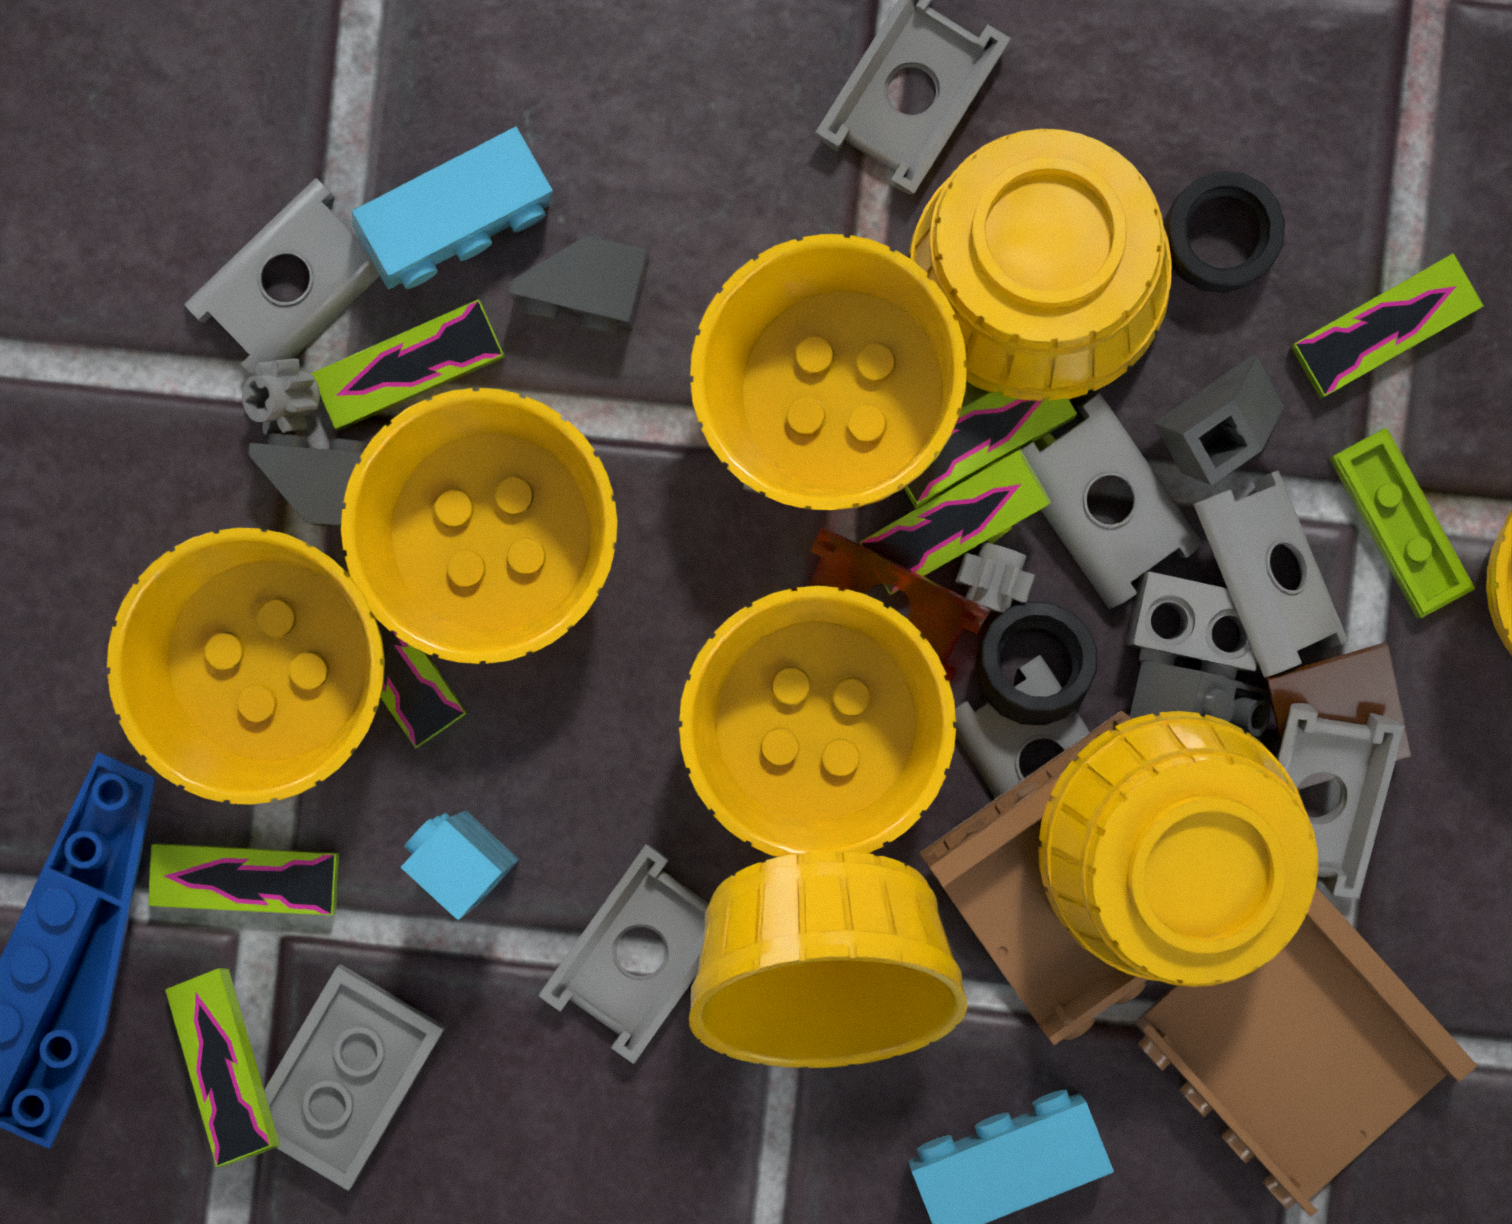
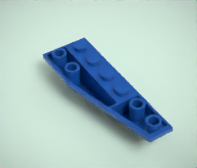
[0,752,157,1149]

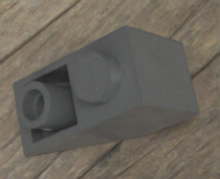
[508,235,649,336]
[1153,355,1284,486]
[249,434,367,528]
[1130,660,1271,742]

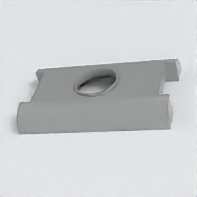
[815,0,1011,195]
[184,178,380,376]
[1021,392,1203,609]
[1193,470,1348,678]
[953,654,1090,799]
[1277,703,1405,899]
[538,844,709,1064]

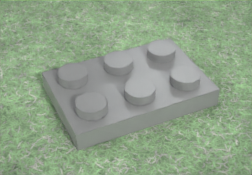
[264,964,446,1191]

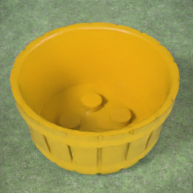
[908,129,1172,401]
[690,234,967,510]
[341,388,617,664]
[107,528,385,805]
[679,586,956,857]
[1038,711,1318,987]
[689,851,968,1068]

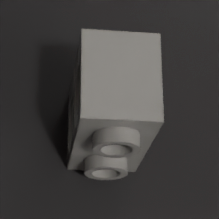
[1125,572,1257,680]

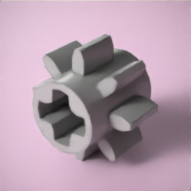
[242,358,320,435]
[955,542,1035,614]

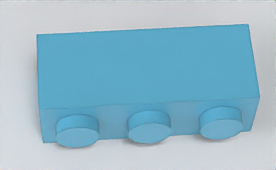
[352,126,553,290]
[401,810,519,920]
[908,1090,1114,1224]

